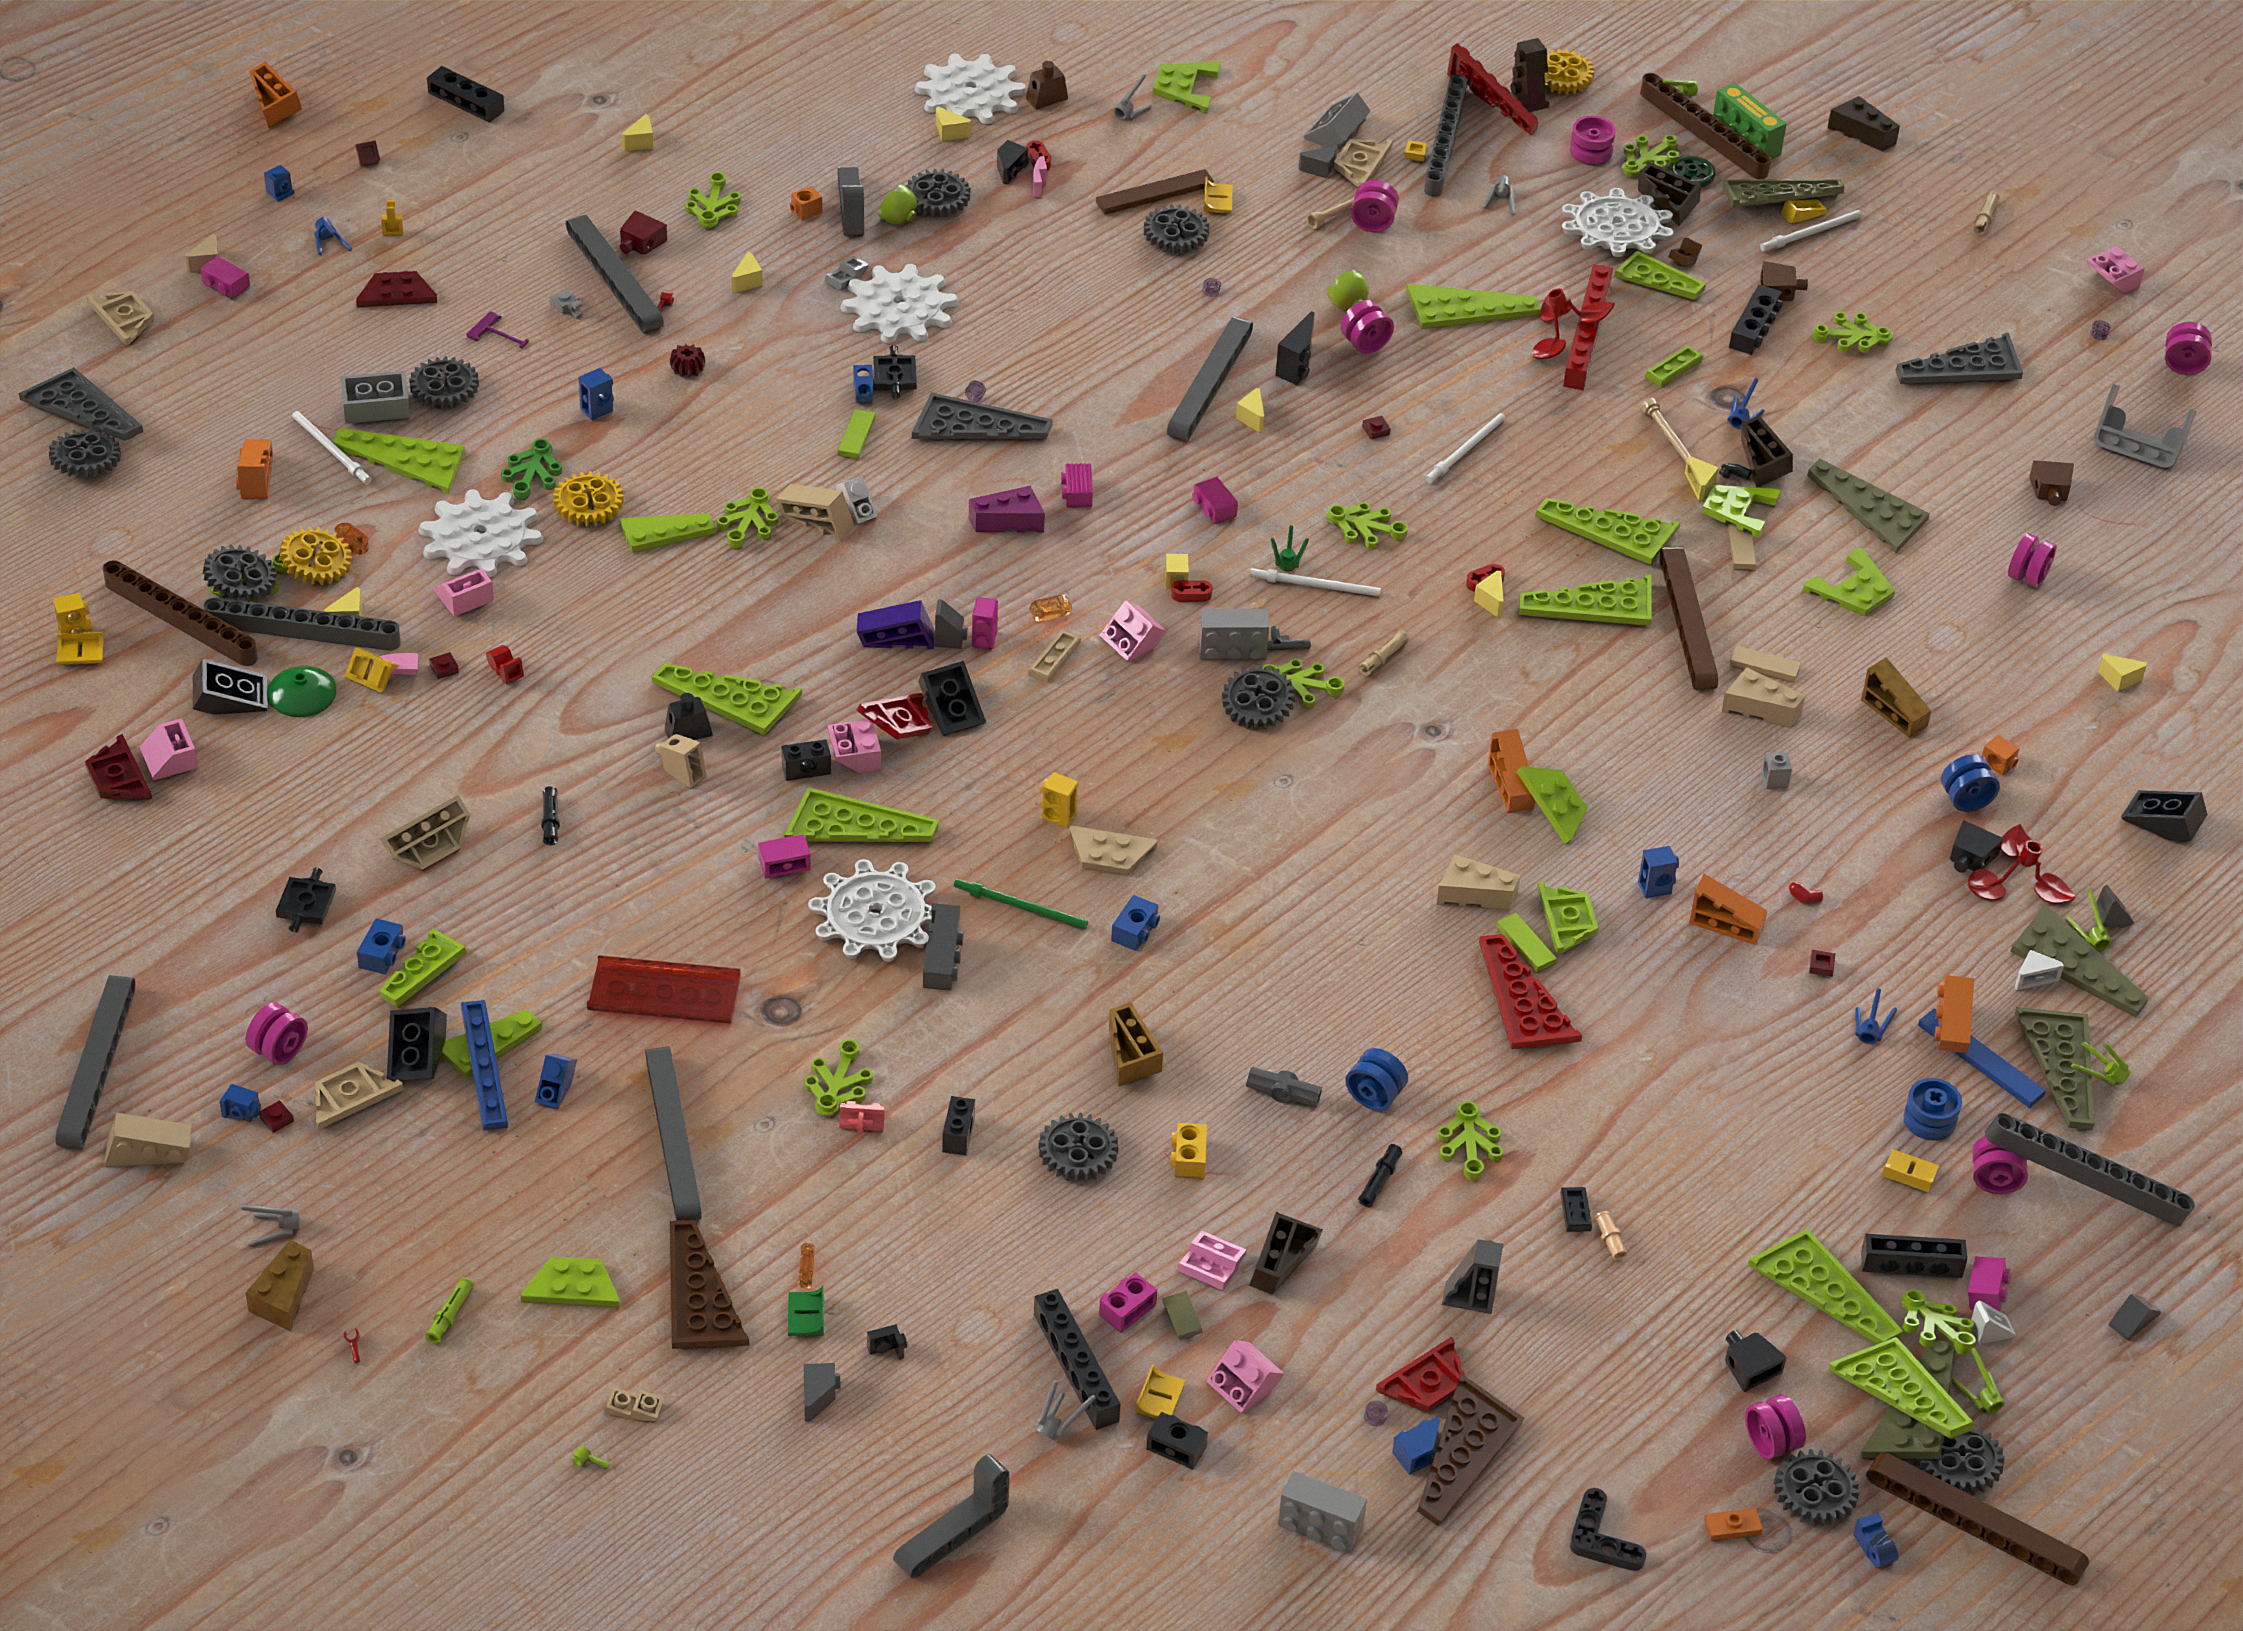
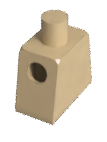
[655,734,707,788]

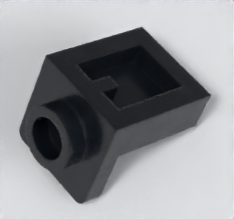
[867,1324,907,1359]

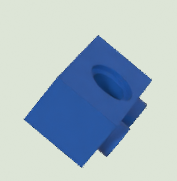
[578,368,614,421]
[1638,846,1679,898]
[1111,895,1160,951]
[357,918,406,975]

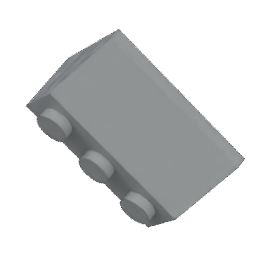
[1303,92,1371,147]

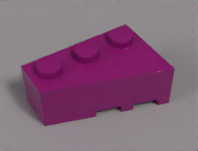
[969,486,1045,533]

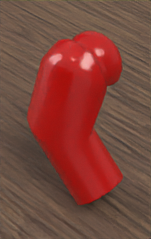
[1789,882,1823,903]

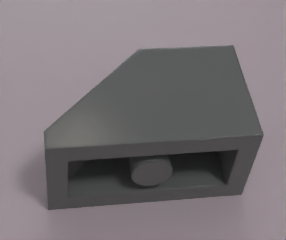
[935,599,968,649]
[804,1363,840,1422]

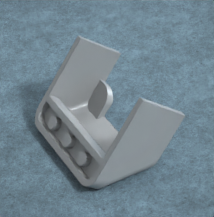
[2094,384,2197,468]

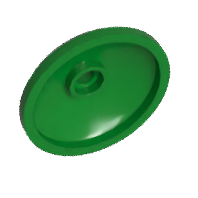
[267,665,336,717]

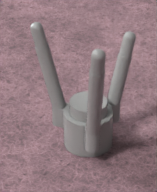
[1113,74,1152,120]
[1483,175,1515,215]
[240,1205,299,1247]
[1035,1380,1095,1440]

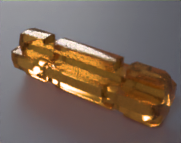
[798,1243,815,1288]

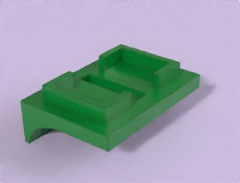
[788,1285,824,1336]

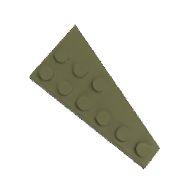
[1722,179,1844,208]
[1807,458,1930,553]
[2010,905,2149,1018]
[2015,1007,2095,1130]
[1861,1341,1956,1459]

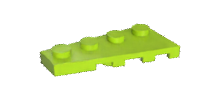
[1615,251,1706,300]
[619,513,716,553]
[379,928,467,1007]
[441,1009,542,1079]

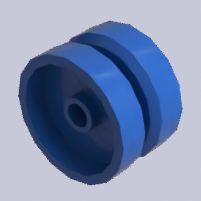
[1941,754,2000,812]
[1345,1048,1408,1111]
[1903,1078,1962,1141]

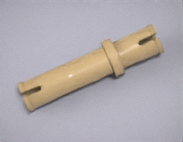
[1974,191,1999,235]
[1358,630,1409,676]

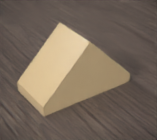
[185,234,219,273]

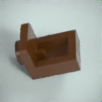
[1668,237,1702,267]

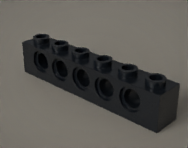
[1034,1288,1121,1430]

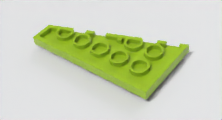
[1406,283,1541,329]
[333,428,465,494]
[1535,498,1680,565]
[1519,574,1652,626]
[652,663,802,736]
[784,787,939,842]
[1748,1228,1903,1344]
[1828,1337,1974,1439]

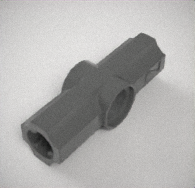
[1246,1067,1322,1107]

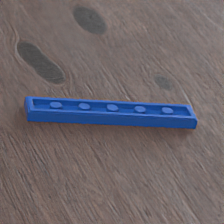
[461,1000,508,1130]
[1918,1008,2046,1108]

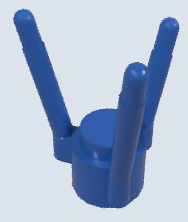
[314,216,352,255]
[1728,378,1765,429]
[1855,988,1897,1044]

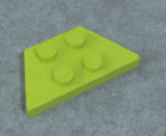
[1516,766,1588,844]
[1537,881,1599,954]
[521,1257,620,1308]

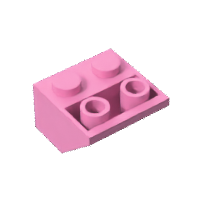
[2086,246,2144,294]
[433,568,494,617]
[1100,600,1167,662]
[140,718,198,781]
[827,719,881,773]
[1206,1340,1284,1413]

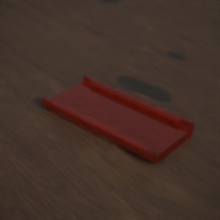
[587,955,741,1024]

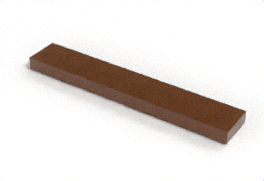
[1096,169,1214,214]

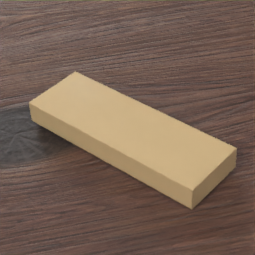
[1728,522,1756,570]
[1028,630,1081,683]
[1730,645,1801,682]

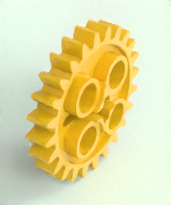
[1544,48,1595,95]
[553,471,624,527]
[279,526,352,585]

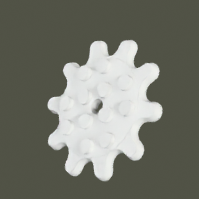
[914,54,1027,125]
[1562,188,1673,257]
[840,264,959,344]
[418,490,543,578]
[808,859,936,962]

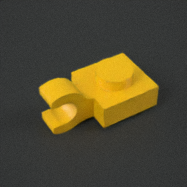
[381,200,404,236]

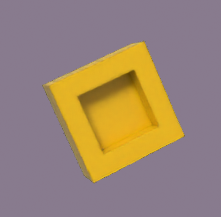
[1404,140,1427,161]

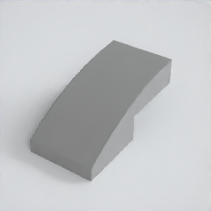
[825,256,869,290]

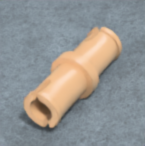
[1595,1211,1628,1261]

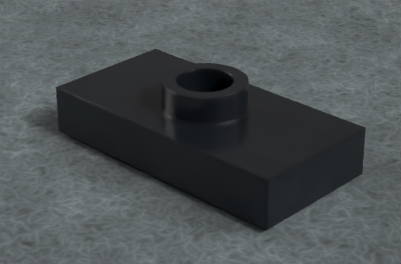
[1560,1187,1592,1232]

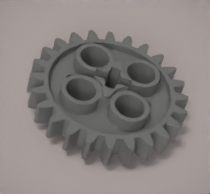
[906,169,970,218]
[1144,205,1209,254]
[409,356,479,409]
[49,429,121,478]
[202,545,277,602]
[1222,664,1295,730]
[1038,1113,1119,1182]
[1918,1428,2005,1495]
[1774,1449,1860,1526]

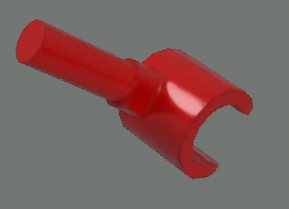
[657,291,674,311]
[344,1328,360,1363]

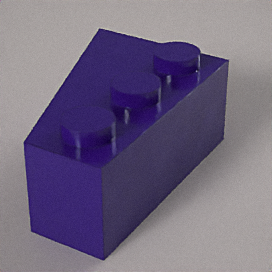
[857,600,935,649]

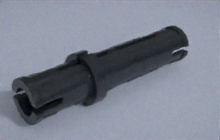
[541,786,560,846]
[1358,1144,1403,1208]

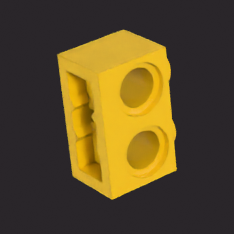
[53,593,93,633]
[1040,772,1078,828]
[1170,1123,1207,1178]

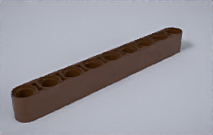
[1640,73,1771,179]
[1660,546,1718,690]
[102,560,258,666]
[1866,1452,2089,1585]

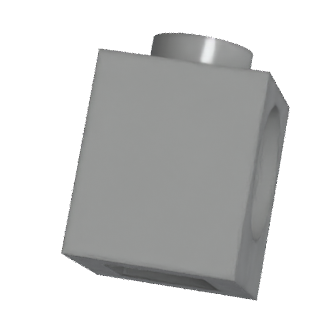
[1761,753,1792,789]

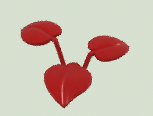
[1532,289,1615,359]
[1967,824,2076,904]

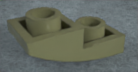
[1162,1291,1203,1340]

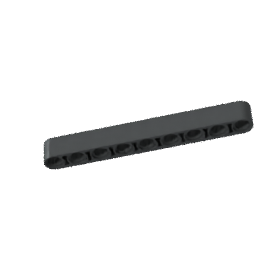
[1424,74,1467,197]
[566,215,664,333]
[1167,316,1253,441]
[204,598,401,650]
[56,975,136,1148]
[645,1046,702,1221]
[1985,1113,2195,1225]

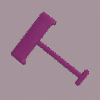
[466,311,529,349]

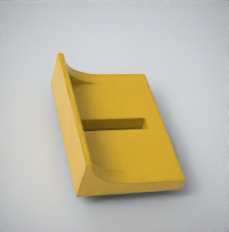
[1204,177,1233,214]
[56,632,104,665]
[344,647,398,693]
[1882,1149,1939,1193]
[1135,1364,1186,1419]

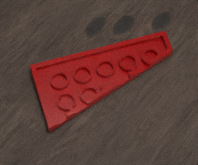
[1447,43,1539,135]
[1479,934,1582,1049]

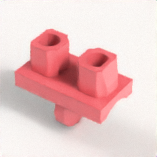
[839,1101,885,1134]

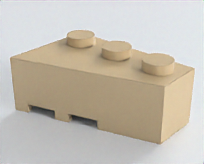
[777,484,854,541]
[1721,667,1806,727]
[1437,854,1521,910]
[104,1113,191,1167]

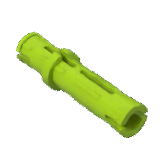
[425,1277,474,1344]

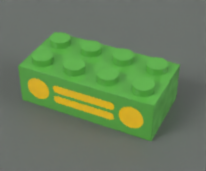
[1713,82,1787,159]

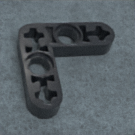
[1570,1488,1646,1571]

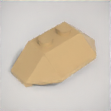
[380,795,470,871]

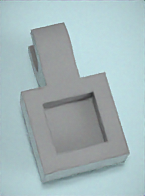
[550,289,583,318]

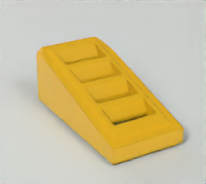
[1781,199,1828,224]

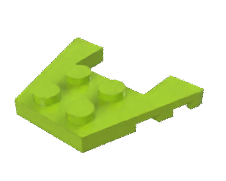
[1153,61,1221,114]
[1702,485,1781,538]
[1802,547,1895,616]

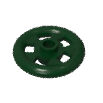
[1668,155,1716,187]

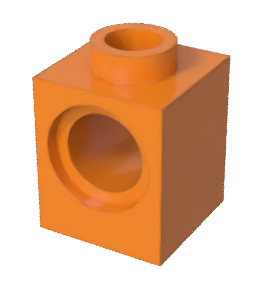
[790,186,822,220]
[1982,735,2019,775]

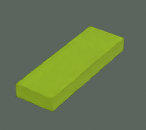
[1645,345,1703,388]
[838,409,876,459]
[1496,913,1557,972]

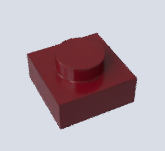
[355,140,380,165]
[1362,416,1391,440]
[429,652,459,679]
[1809,950,1836,977]
[259,1100,294,1133]

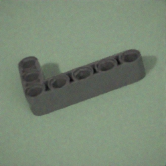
[838,165,864,236]
[893,1454,1010,1578]

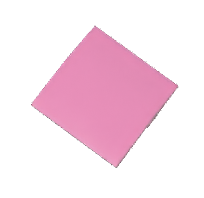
[1177,1231,1246,1290]

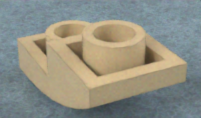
[604,1387,664,1421]

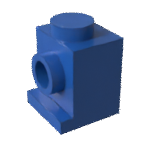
[264,165,295,202]
[219,1084,261,1122]

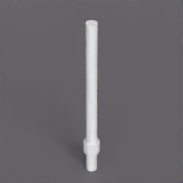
[1760,210,1862,252]
[292,411,372,485]
[1425,413,1506,483]
[1250,568,1381,597]

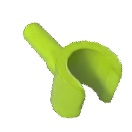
[572,1446,610,1469]

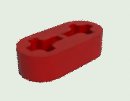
[1026,140,1051,170]
[1466,564,1505,592]
[1171,580,1213,602]

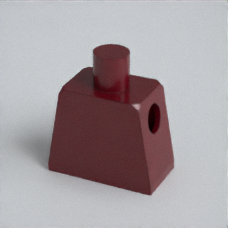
[619,210,667,255]

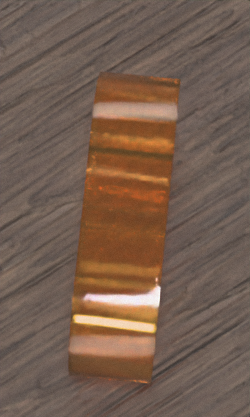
[334,522,369,555]
[1029,595,1072,621]

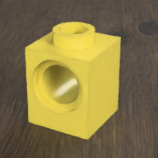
[1165,554,1189,588]

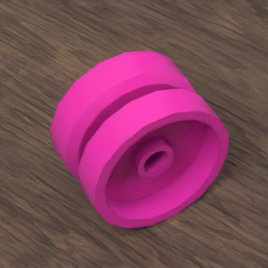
[1570,115,1616,165]
[1351,180,1399,233]
[1340,300,1394,354]
[2165,322,2212,375]
[2008,533,2057,588]
[245,1002,308,1065]
[1972,1136,2028,1194]
[1745,1394,1806,1460]

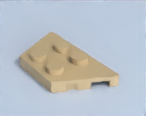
[1334,139,1393,187]
[86,291,154,346]
[1069,825,1158,876]
[315,1062,403,1130]

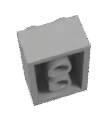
[341,371,410,424]
[1199,609,1269,659]
[1278,1471,1367,1553]

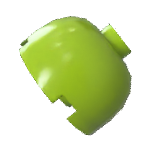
[877,184,917,225]
[1327,270,1369,311]

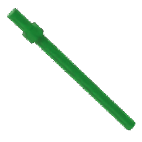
[954,878,1088,929]

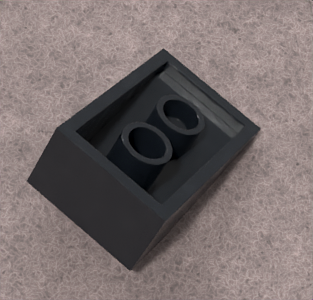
[1275,311,1315,386]
[193,658,268,715]
[918,661,986,736]
[2121,790,2208,842]
[387,1007,447,1082]

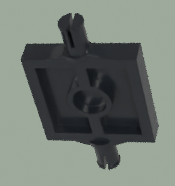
[873,345,917,399]
[275,867,336,933]

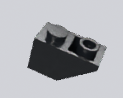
[997,140,1029,185]

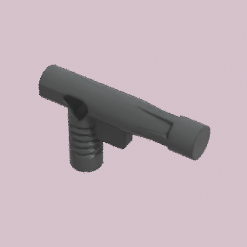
[1267,626,1311,650]

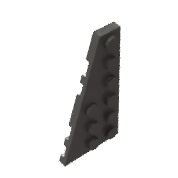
[1896,332,2023,384]
[19,367,143,441]
[912,392,1053,439]

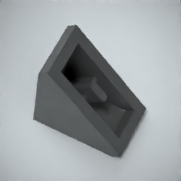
[1299,144,1338,178]
[2093,885,2135,927]
[2109,1294,2161,1340]

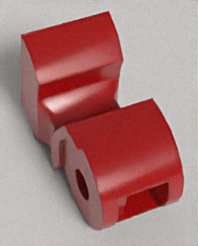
[486,645,524,684]

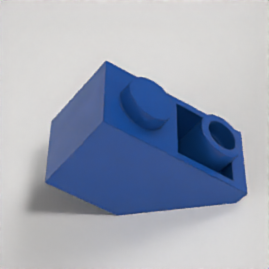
[534,1053,577,1109]
[1392,1416,1440,1475]

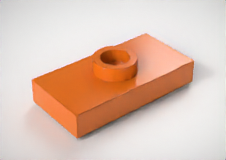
[1704,1508,1763,1541]

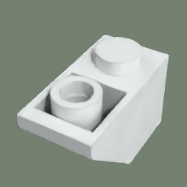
[835,476,877,524]

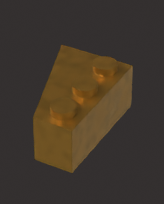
[1861,657,1932,738]
[1109,1002,1163,1087]
[245,1240,314,1331]

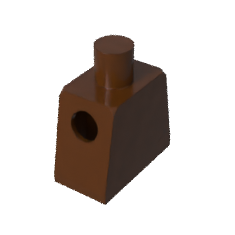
[1026,61,1068,110]
[1760,261,1808,301]
[2029,460,2074,506]

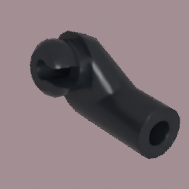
[1719,463,1752,480]

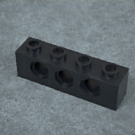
[427,66,505,123]
[1729,285,1783,355]
[1861,1233,1968,1278]

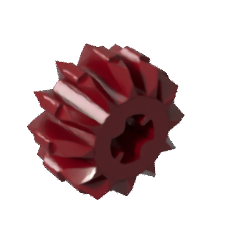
[670,343,706,378]

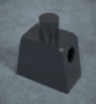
[665,693,713,740]
[1950,820,2003,873]
[1725,1330,1787,1392]

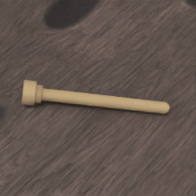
[1307,198,1354,229]
[1641,398,1691,463]

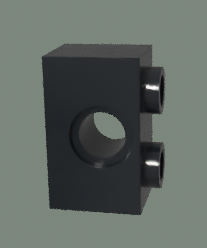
[781,739,831,781]
[942,1096,975,1156]
[1146,1412,1208,1470]

